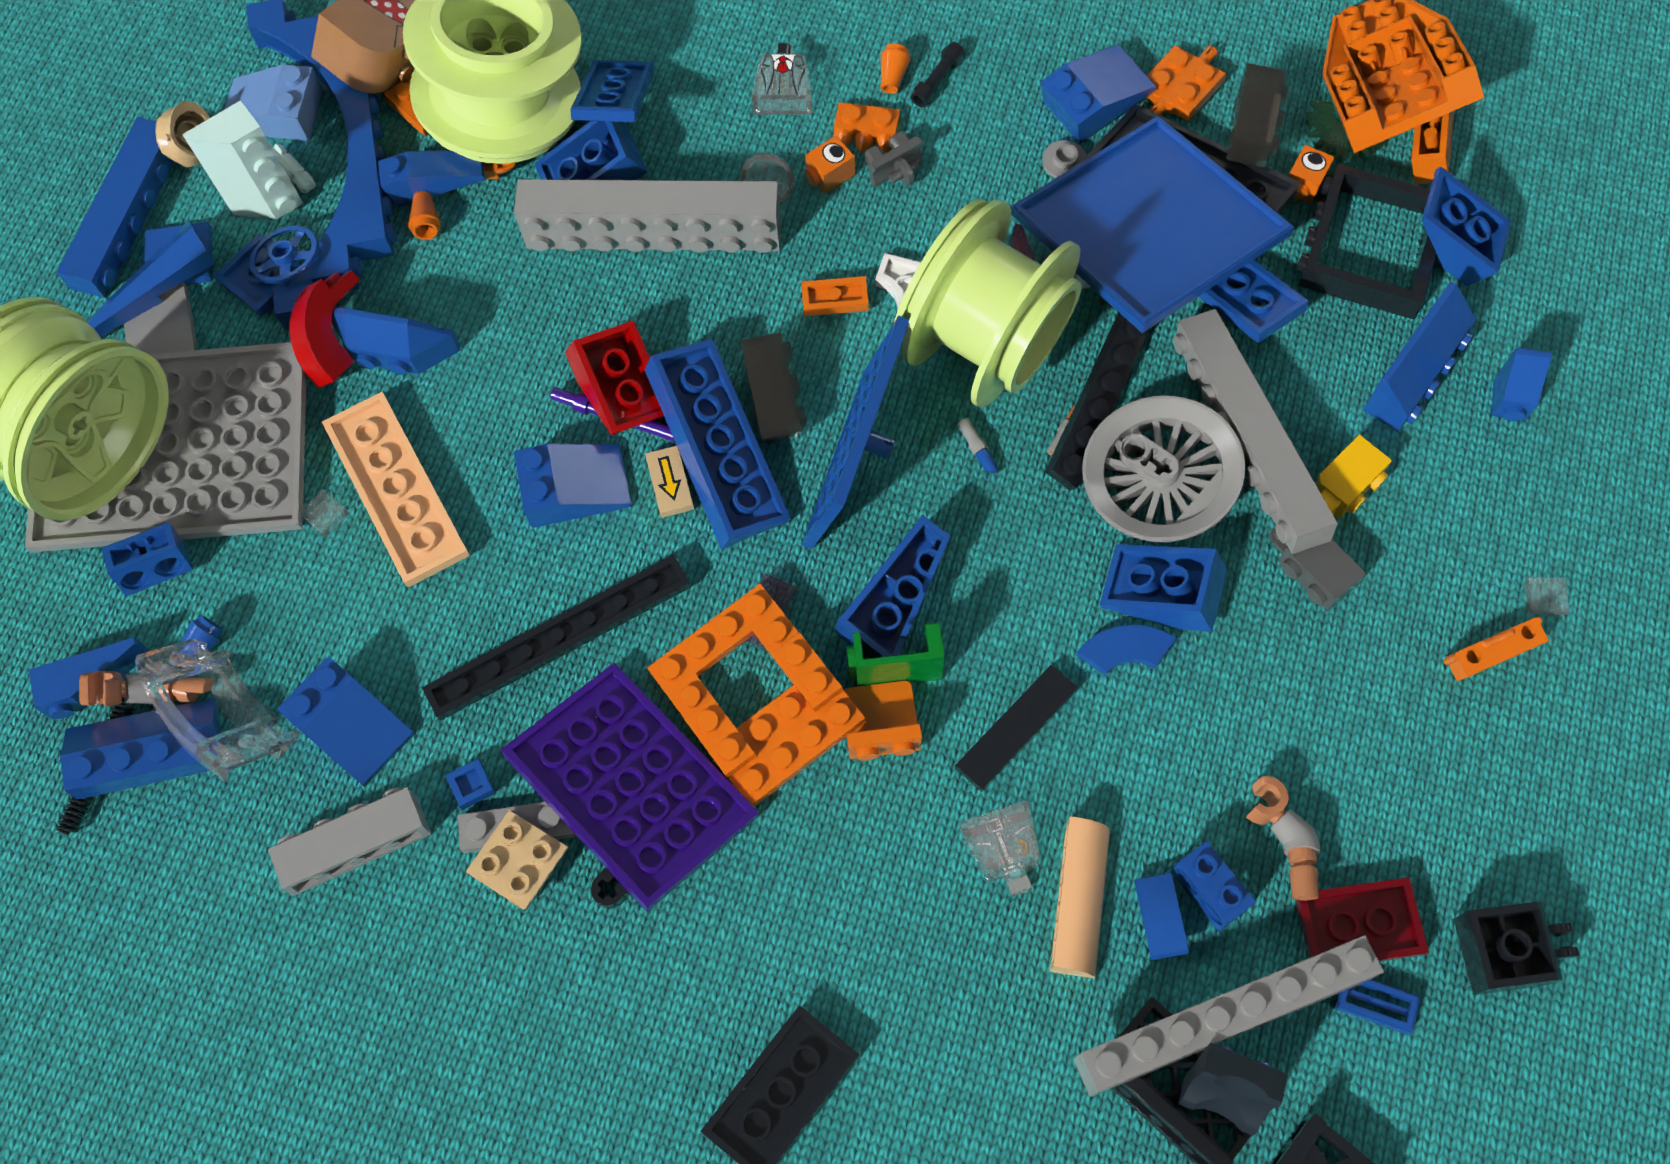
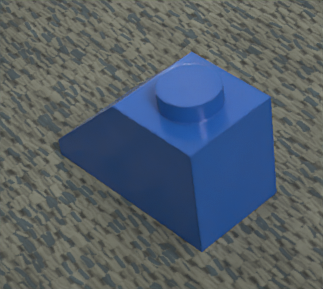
[1491,348,1552,421]

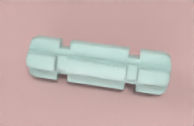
[273,144,316,193]

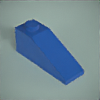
[378,151,485,207]
[29,637,149,719]

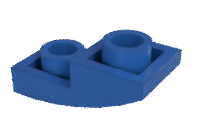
[1134,873,1189,960]

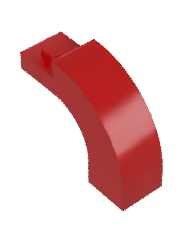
[289,270,360,388]

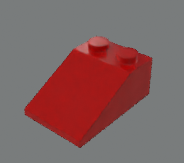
[565,320,664,436]

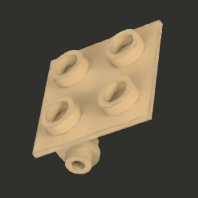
[466,810,568,911]

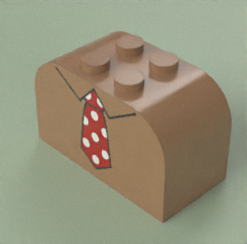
[311,0,415,93]

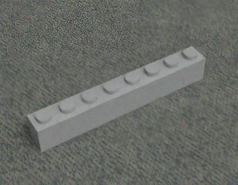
[1173,309,1338,554]
[1073,936,1384,1097]

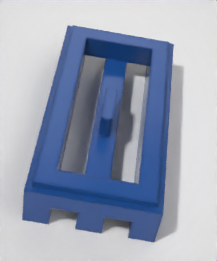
[1333,979,1421,1035]

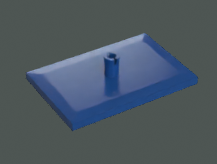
[801,315,909,549]

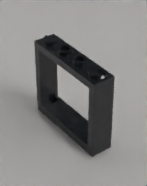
[1297,164,1436,319]

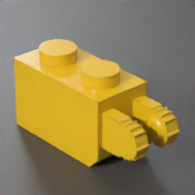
[1315,434,1392,519]

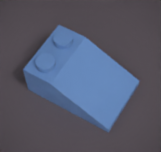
[224,64,324,141]

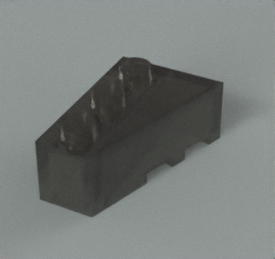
[1226,63,1289,167]
[741,332,807,444]

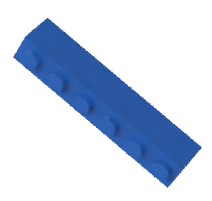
[56,117,174,298]

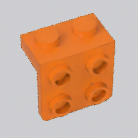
[844,681,922,761]

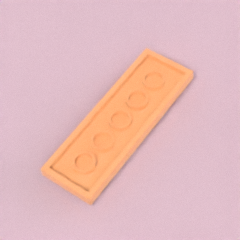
[322,392,470,588]

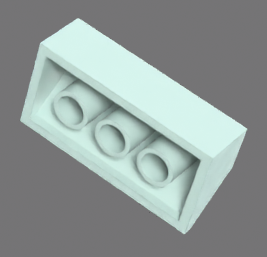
[182,100,303,220]

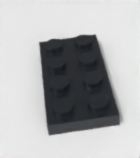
[701,1005,860,1164]

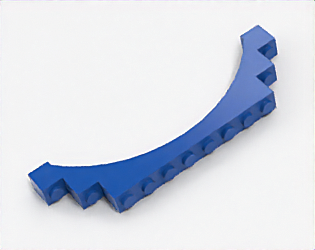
[246,0,397,331]

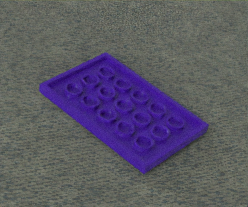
[502,663,759,912]

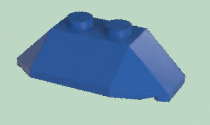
[331,308,461,375]

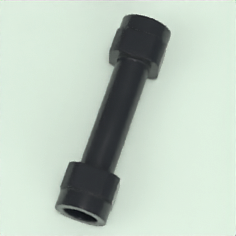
[911,42,965,108]

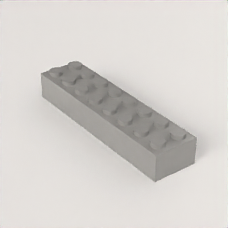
[514,180,781,253]

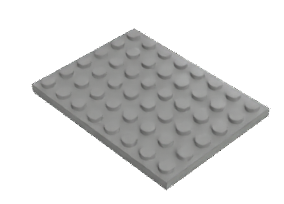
[25,342,306,553]

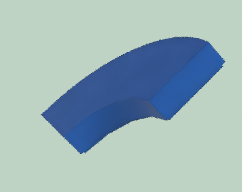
[1076,625,1176,676]

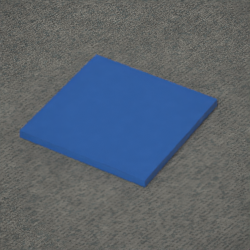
[1011,116,1294,333]

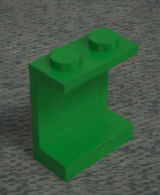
[846,623,944,687]

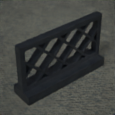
[1111,997,1268,1164]

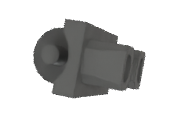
[865,131,923,187]

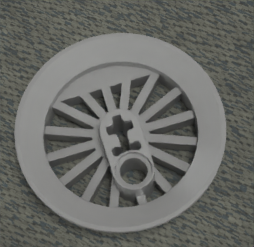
[1082,396,1245,542]

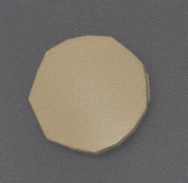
[155,101,210,168]

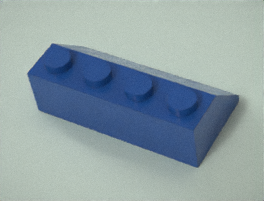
[1363,282,1476,432]
[60,698,227,800]

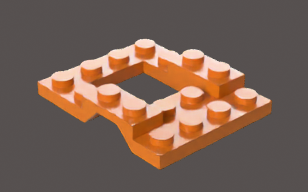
[647,583,867,807]

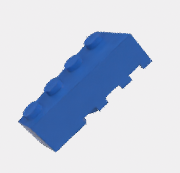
[834,515,951,659]

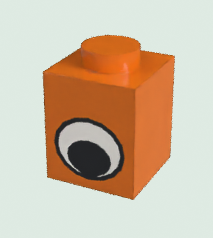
[804,136,855,194]
[1288,145,1334,204]

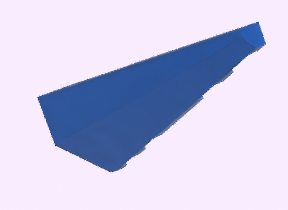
[87,221,216,337]

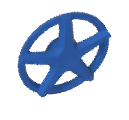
[250,226,320,285]

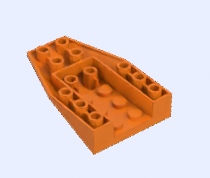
[1322,0,1484,153]

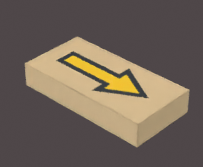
[645,446,694,518]

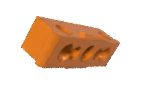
[1443,617,1549,682]

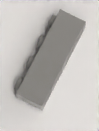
[268,787,431,896]

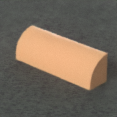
[1050,816,1110,979]

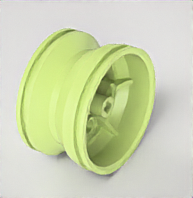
[0,297,169,521]

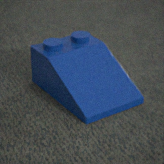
[1040,44,1156,144]
[535,121,647,180]
[1421,167,1511,286]
[514,444,632,528]
[1100,544,1227,632]
[277,656,415,787]

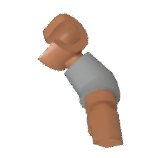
[79,670,214,707]
[1246,776,1321,901]

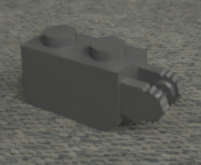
[1269,525,1367,611]

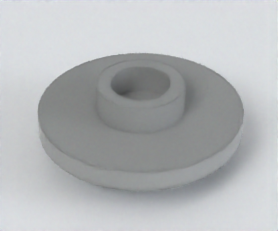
[1042,140,1086,178]

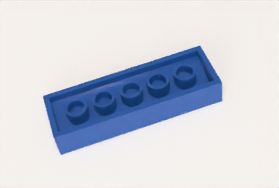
[645,339,791,550]

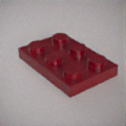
[1295,877,1429,962]

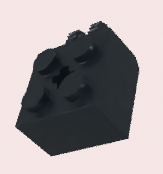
[1454,902,1580,995]

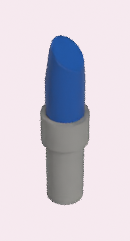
[957,418,999,473]

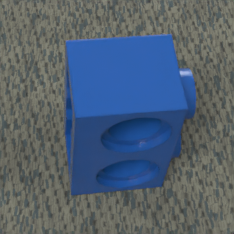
[102,522,193,596]
[1171,841,1256,932]

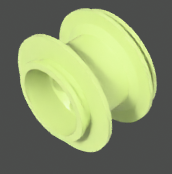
[403,0,581,164]
[894,198,1082,408]

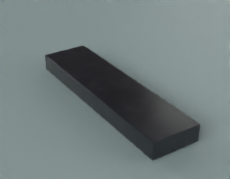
[955,665,1078,792]

